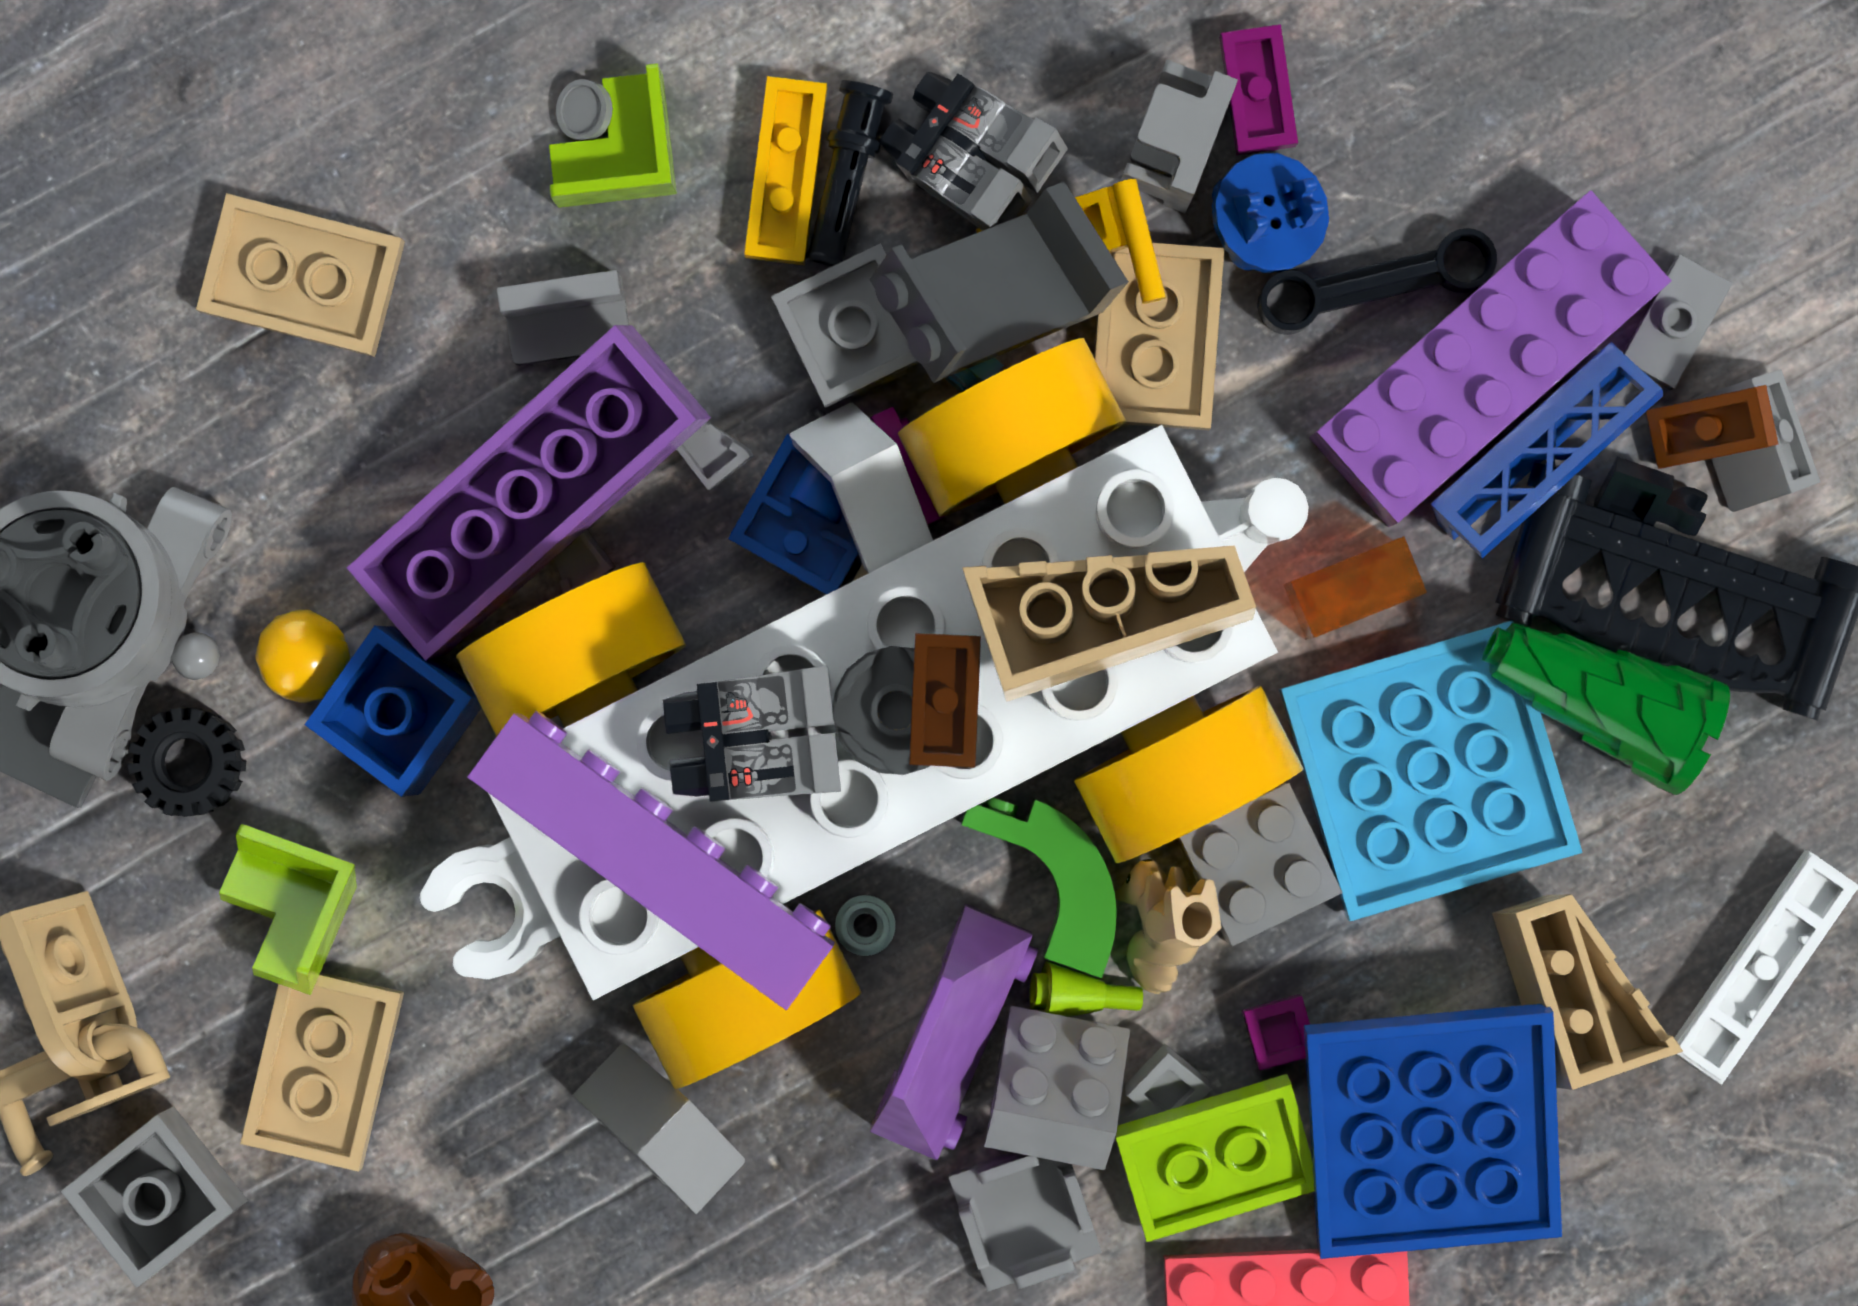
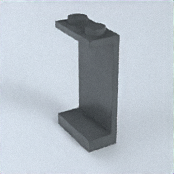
[869,181,1129,383]

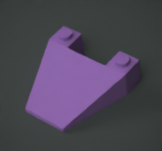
[870,904,1038,1160]

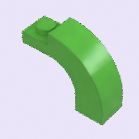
[961,797,1117,978]

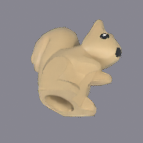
[1115,859,1221,994]

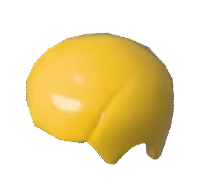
[255,610,350,703]

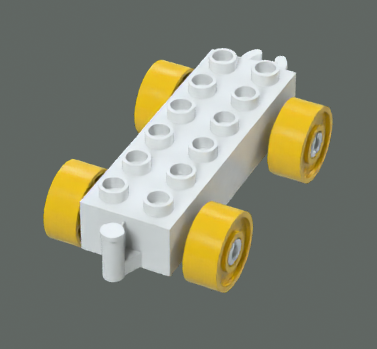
[420,338,1309,1089]

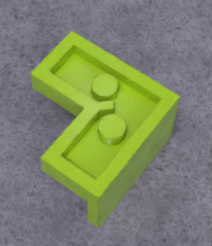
[549,63,677,208]
[219,824,357,995]

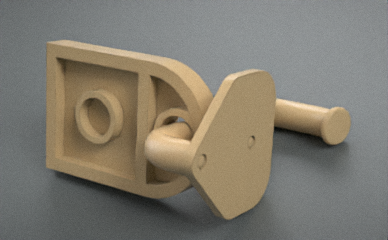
[0,891,170,1176]

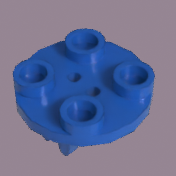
[1212,153,1329,273]

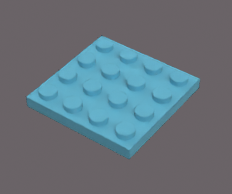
[1279,620,1583,921]

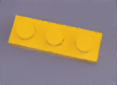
[744,76,828,266]

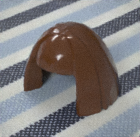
[352,1233,494,1306]

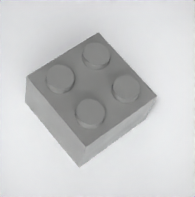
[1177,782,1343,946]
[984,1006,1131,1170]
[61,1106,248,1288]

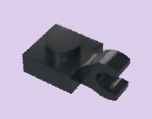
[1594,456,1708,536]

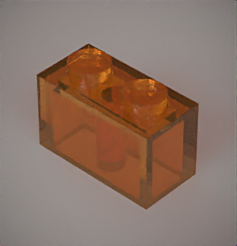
[1283,536,1427,640]

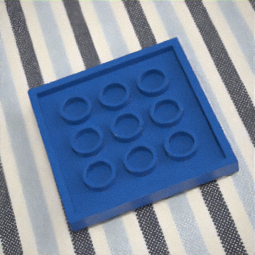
[1304,1004,1562,1259]

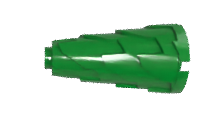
[1482,623,1730,795]

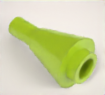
[1029,961,1143,1017]

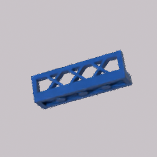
[1431,342,1663,558]

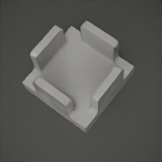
[1121,60,1238,213]
[771,243,919,408]
[948,1152,1102,1292]

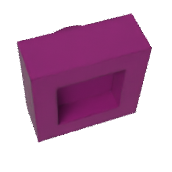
[1242,994,1310,1070]

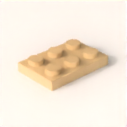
[196,193,405,357]
[1094,243,1224,430]
[240,972,404,1172]

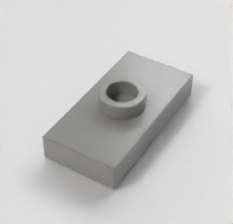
[1623,255,1733,390]

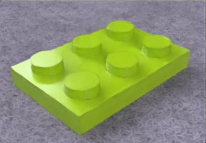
[1115,1074,1314,1242]

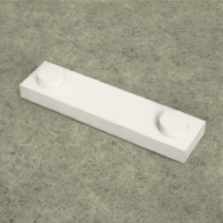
[1675,850,1858,1085]

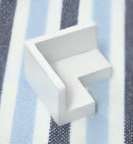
[790,402,933,573]

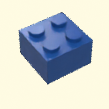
[304,625,482,797]

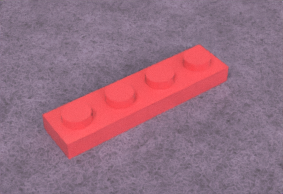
[1163,1249,1410,1306]

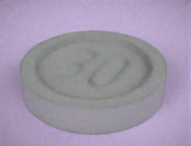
[556,79,613,141]

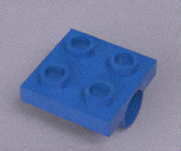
[728,434,859,595]

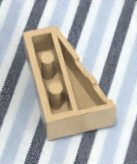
[1492,894,1683,1090]

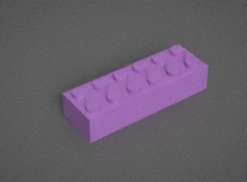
[1309,190,1672,527]
[347,325,711,661]

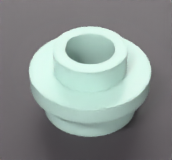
[835,895,895,956]

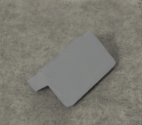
[497,270,629,366]
[1694,369,1821,512]

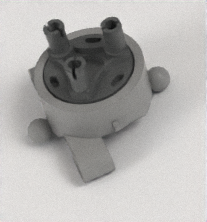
[0,487,232,781]

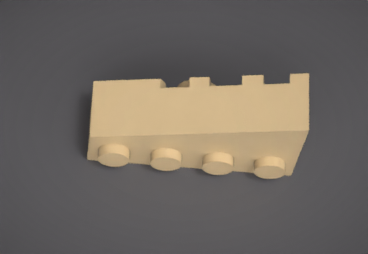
[962,545,1256,702]

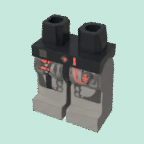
[880,71,1068,231]
[663,666,841,802]

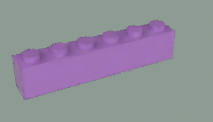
[467,711,835,1011]

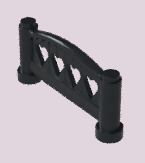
[1495,462,1858,721]

